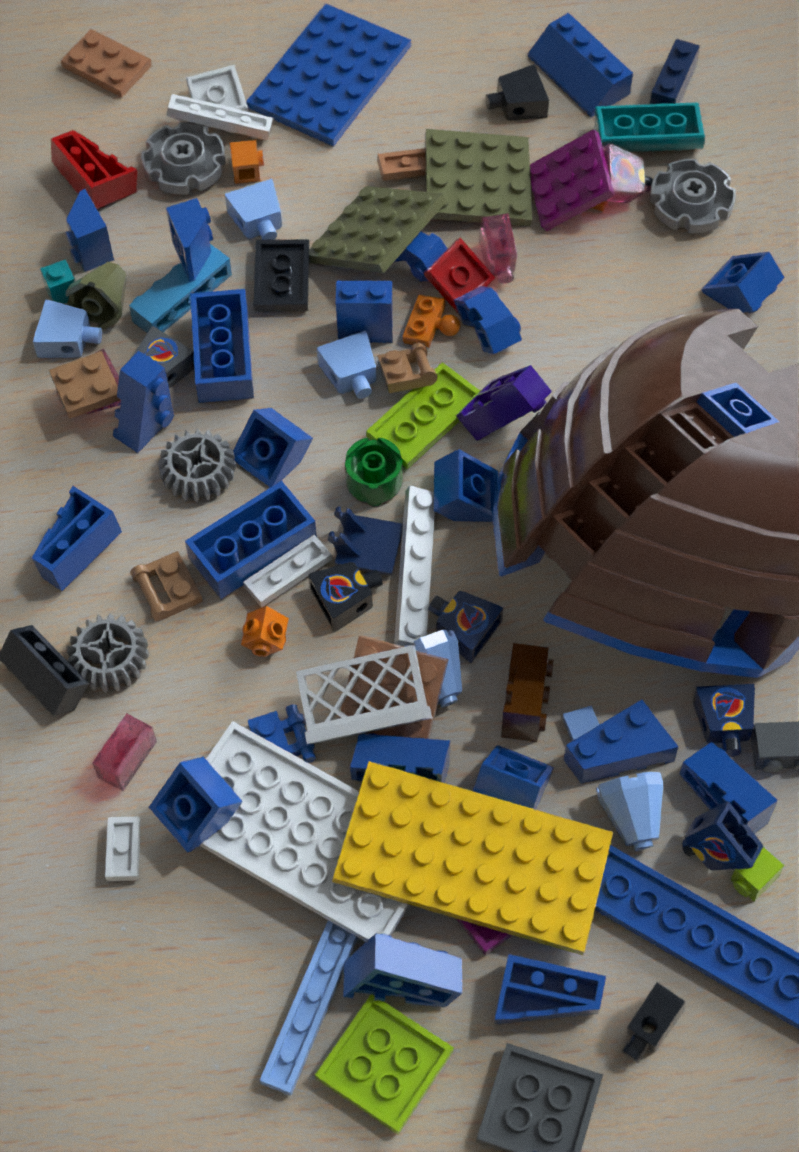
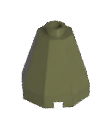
[66,262,126,330]

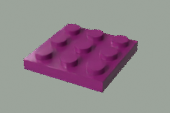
[530,129,615,232]

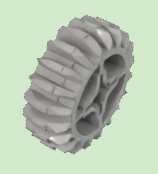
[158,428,236,502]
[67,613,149,693]

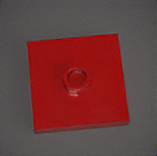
[423,237,495,314]

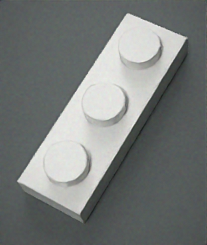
[243,535,332,608]

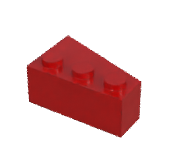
[51,130,137,209]

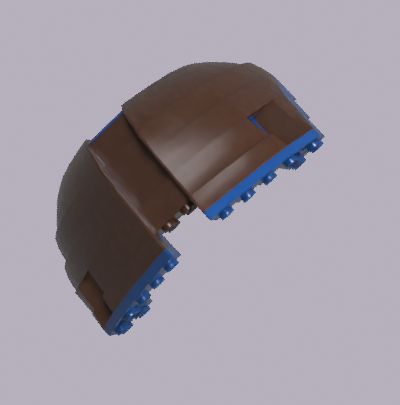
[492,309,799,678]

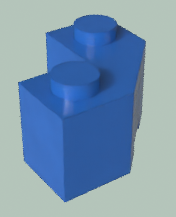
[394,231,448,282]
[454,286,522,354]

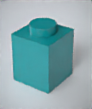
[40,259,75,304]

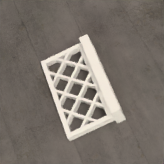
[296,645,432,744]

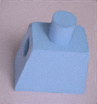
[225,179,282,240]
[33,300,102,358]
[317,331,376,399]

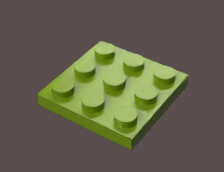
[315,994,454,1135]

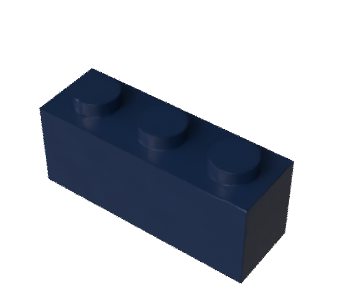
[650,38,700,104]

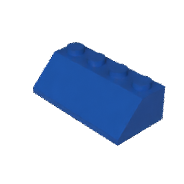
[528,13,633,117]

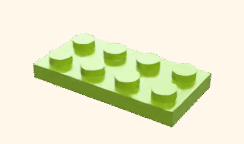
[366,362,480,469]

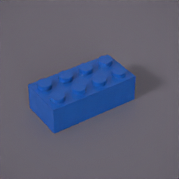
[190,289,254,403]
[185,481,317,599]

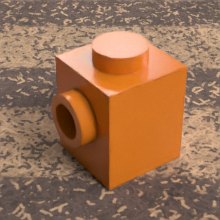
[230,140,264,184]

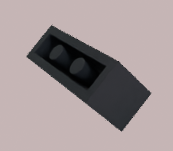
[0,625,89,716]

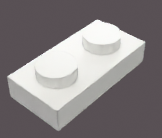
[105,816,141,881]

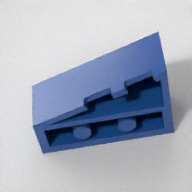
[113,351,174,453]
[32,486,122,591]
[564,699,678,784]
[350,734,450,783]
[679,742,778,834]
[343,933,462,1007]
[495,954,606,1025]

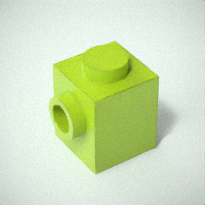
[731,847,785,902]

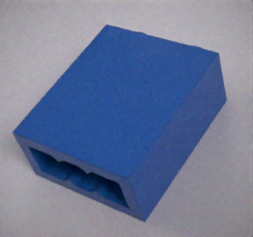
[336,281,393,343]

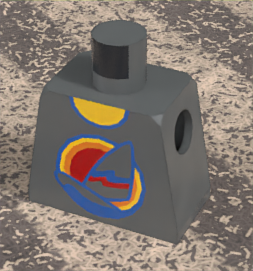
[131,326,194,389]

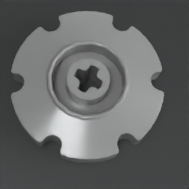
[141,122,226,195]
[650,159,736,234]

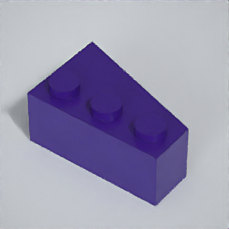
[456,365,552,441]

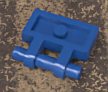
[247,704,316,763]

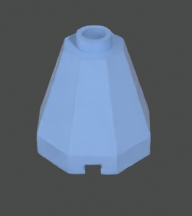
[404,630,462,708]
[596,772,663,850]

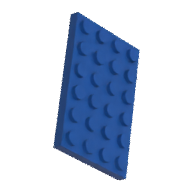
[246,3,411,147]

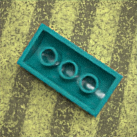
[595,102,705,153]

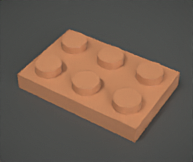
[60,29,152,98]

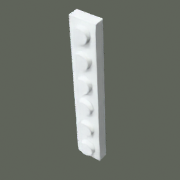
[394,486,435,646]

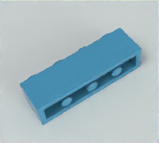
[129,244,232,333]

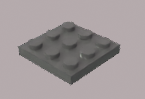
[476,1043,603,1152]

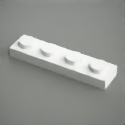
[166,94,273,140]

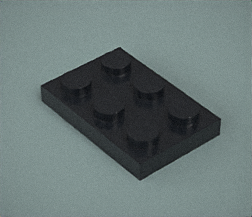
[253,239,310,311]

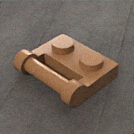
[377,343,437,393]
[130,551,203,621]

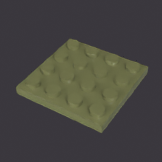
[425,129,532,226]
[309,186,446,273]

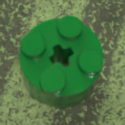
[345,438,403,507]

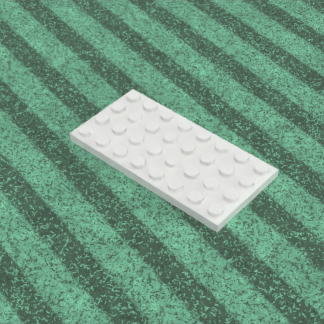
[199,721,409,942]

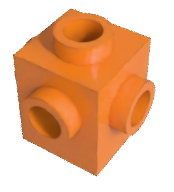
[241,606,289,657]

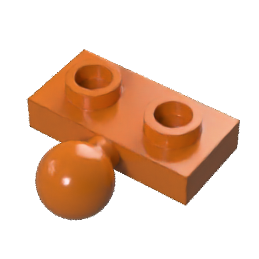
[402,295,461,348]

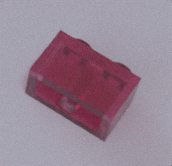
[92,713,157,791]

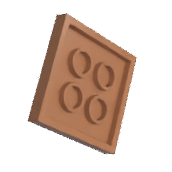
[339,635,449,739]

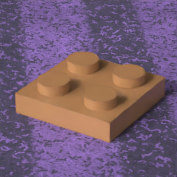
[49,351,121,419]

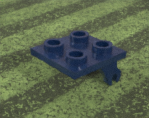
[328,506,403,576]

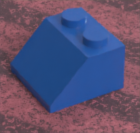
[65,189,114,272]
[166,198,213,282]
[701,252,785,313]
[233,408,313,488]
[434,449,498,522]
[473,745,554,810]
[149,757,243,853]

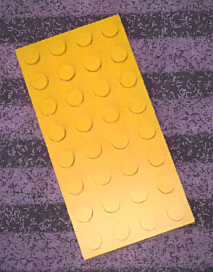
[332,761,613,955]

